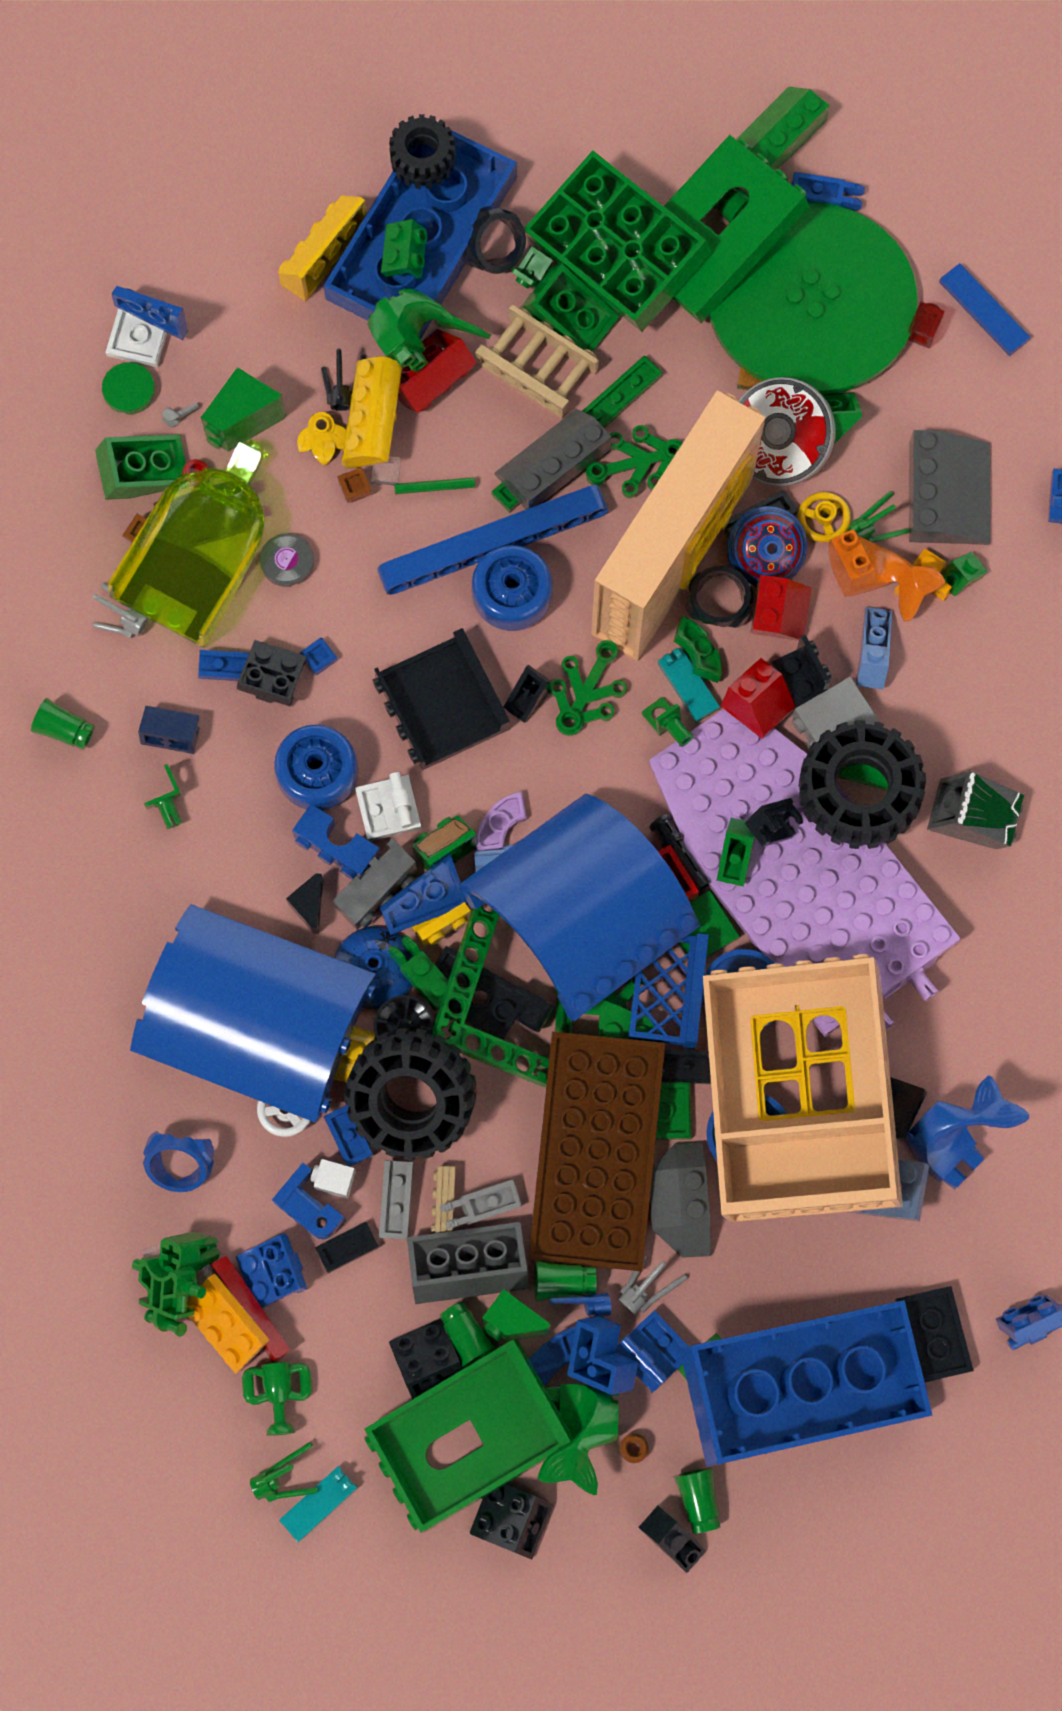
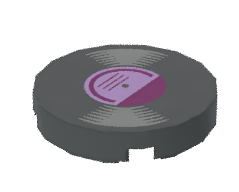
[260,533,314,587]

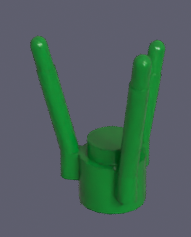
[847,491,909,543]
[250,1443,319,1502]

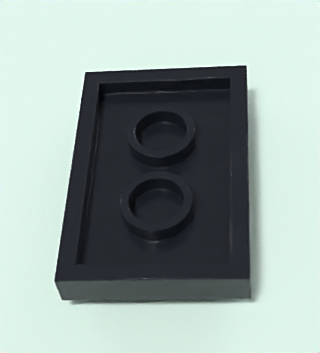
[895,1286,974,1383]

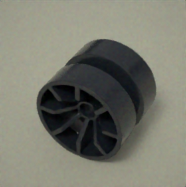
[374,995,434,1040]

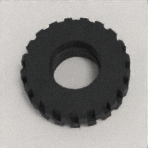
[798,720,926,849]
[345,1028,477,1160]

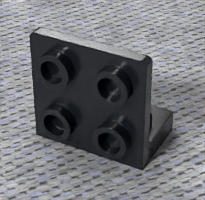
[771,635,832,708]
[846,1077,927,1141]
[389,1319,463,1400]
[470,1485,554,1560]

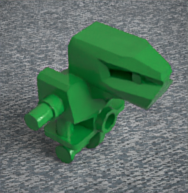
[132,1232,220,1337]

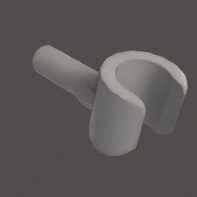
[162,403,199,427]

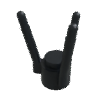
[321,348,366,411]

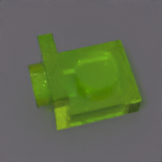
[225,439,269,483]

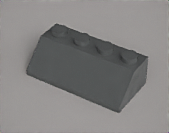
[495,409,611,510]
[407,1222,529,1304]

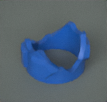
[143,1131,214,1192]

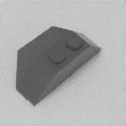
[650,1142,711,1258]

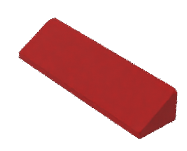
[210,1256,290,1363]

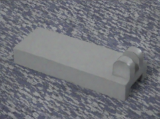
[379,1160,413,1240]

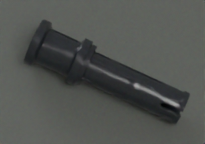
[649,814,711,892]

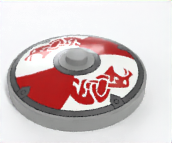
[738,377,835,486]

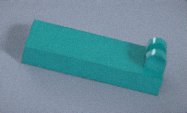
[657,647,720,723]
[279,1466,358,1542]

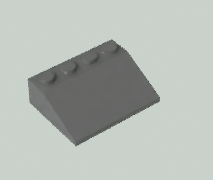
[909,430,990,545]

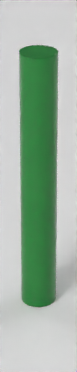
[394,477,475,495]

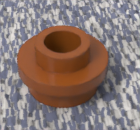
[620,1434,649,1463]

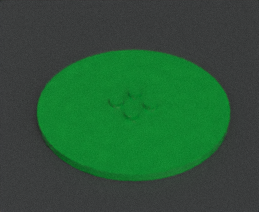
[709,202,918,395]

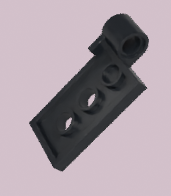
[417,946,554,1040]

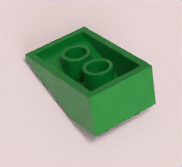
[521,264,619,352]
[95,435,189,500]

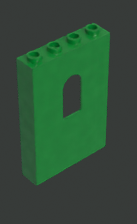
[664,134,809,323]
[364,1339,574,1533]

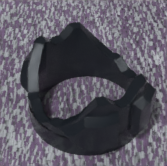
[466,206,526,274]
[686,566,753,628]

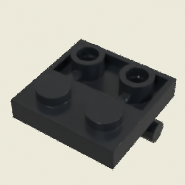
[237,640,306,707]

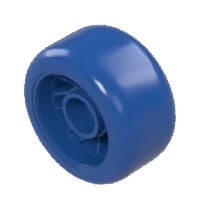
[472,545,553,631]
[274,724,358,810]

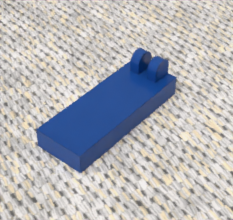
[198,650,249,681]

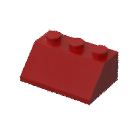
[398,329,477,413]

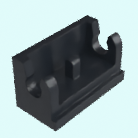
[744,798,803,847]
[661,1050,711,1084]

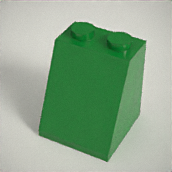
[201,367,286,452]

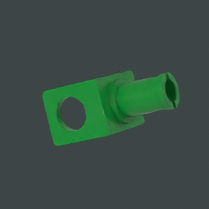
[642,697,693,747]
[144,764,183,829]

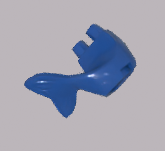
[905,1075,1030,1189]

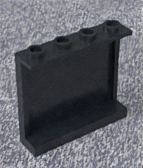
[372,628,510,771]

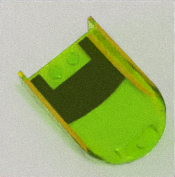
[108,468,264,648]

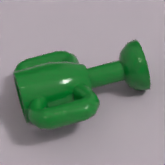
[242,1362,312,1436]

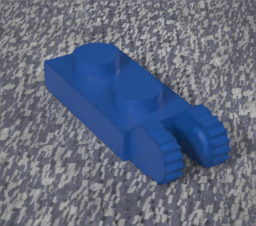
[792,172,865,211]

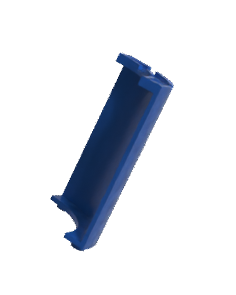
[130,904,377,1123]

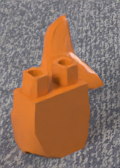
[828,530,945,622]

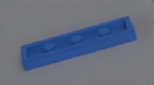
[939,263,1030,356]

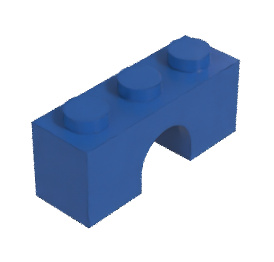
[292,806,381,880]

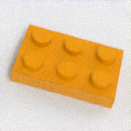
[187,1274,269,1374]

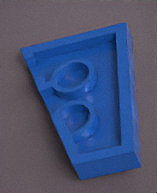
[111,286,188,340]
[380,854,468,935]

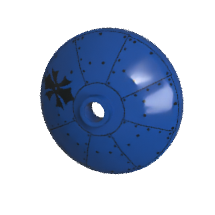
[334,926,413,1009]

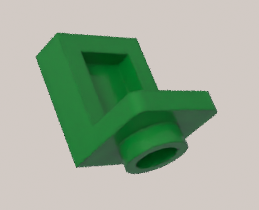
[512,246,555,289]
[941,552,988,596]

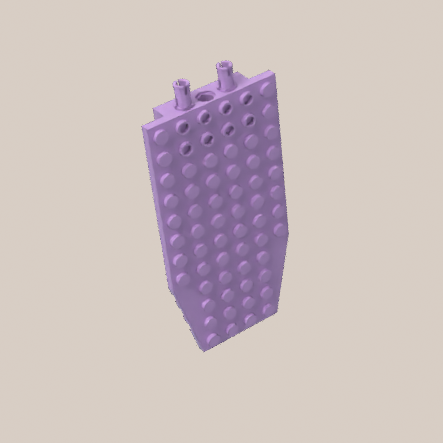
[649,709,960,1037]

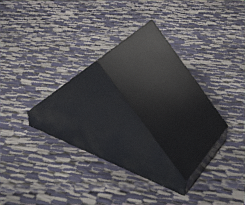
[503,665,550,723]
[286,873,324,934]

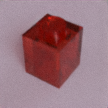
[908,301,945,349]

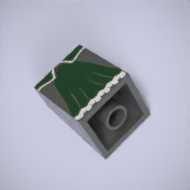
[927,771,1024,849]

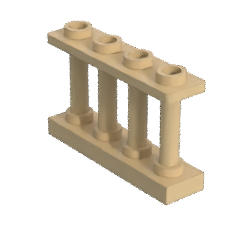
[475,305,599,419]

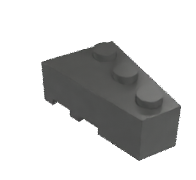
[333,838,418,930]

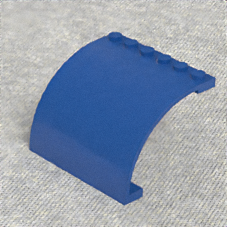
[459,793,700,1021]

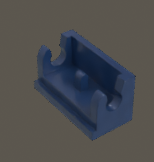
[138,706,200,754]

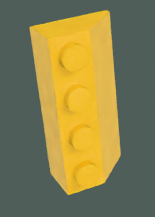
[278,195,367,302]

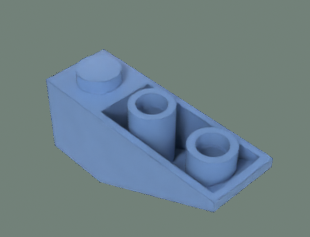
[856,607,892,689]

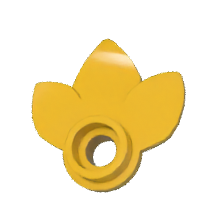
[297,412,346,465]

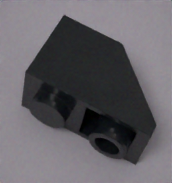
[638,1505,706,1573]

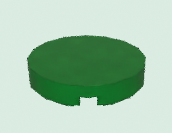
[102,362,155,415]

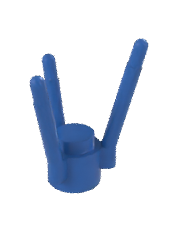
[549,1293,611,1339]

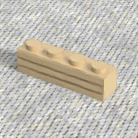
[431,1166,456,1234]

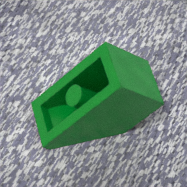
[716,817,755,887]

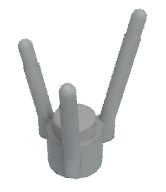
[92,583,148,638]
[618,1256,688,1315]

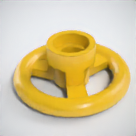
[797,492,851,543]

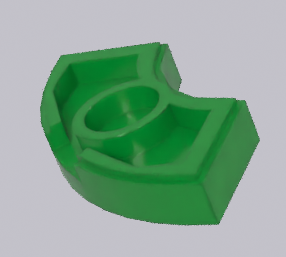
[673,616,722,683]

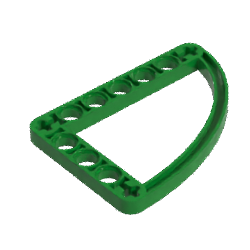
[432,905,572,1087]

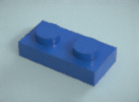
[323,1105,373,1167]

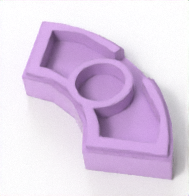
[476,792,527,851]

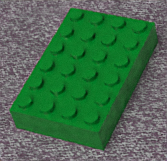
[524,150,713,332]

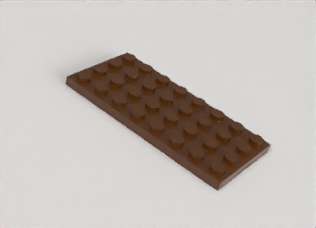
[528,1031,665,1272]

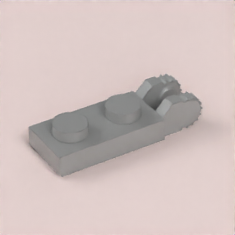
[440,1179,522,1229]

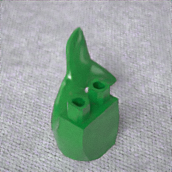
[367,289,491,372]
[537,1384,619,1495]

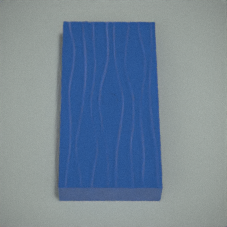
[323,117,517,339]
[680,1300,933,1467]

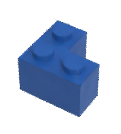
[567,1316,638,1395]

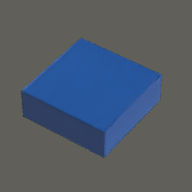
[300,637,338,676]

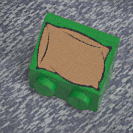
[412,815,477,871]

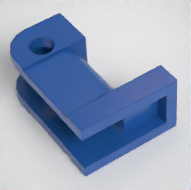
[272,1163,346,1240]

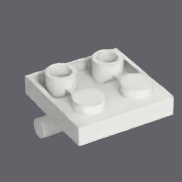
[355,772,422,841]

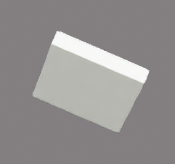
[105,308,167,368]

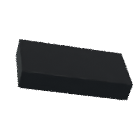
[315,1222,379,1274]

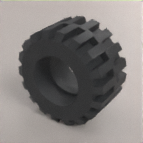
[389,114,456,189]

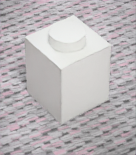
[310,1159,356,1199]

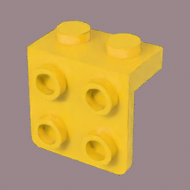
[412,902,471,947]

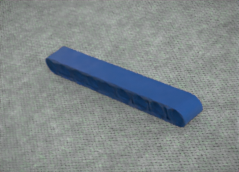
[377,485,609,595]

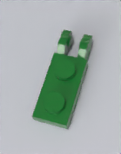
[388,935,451,1011]

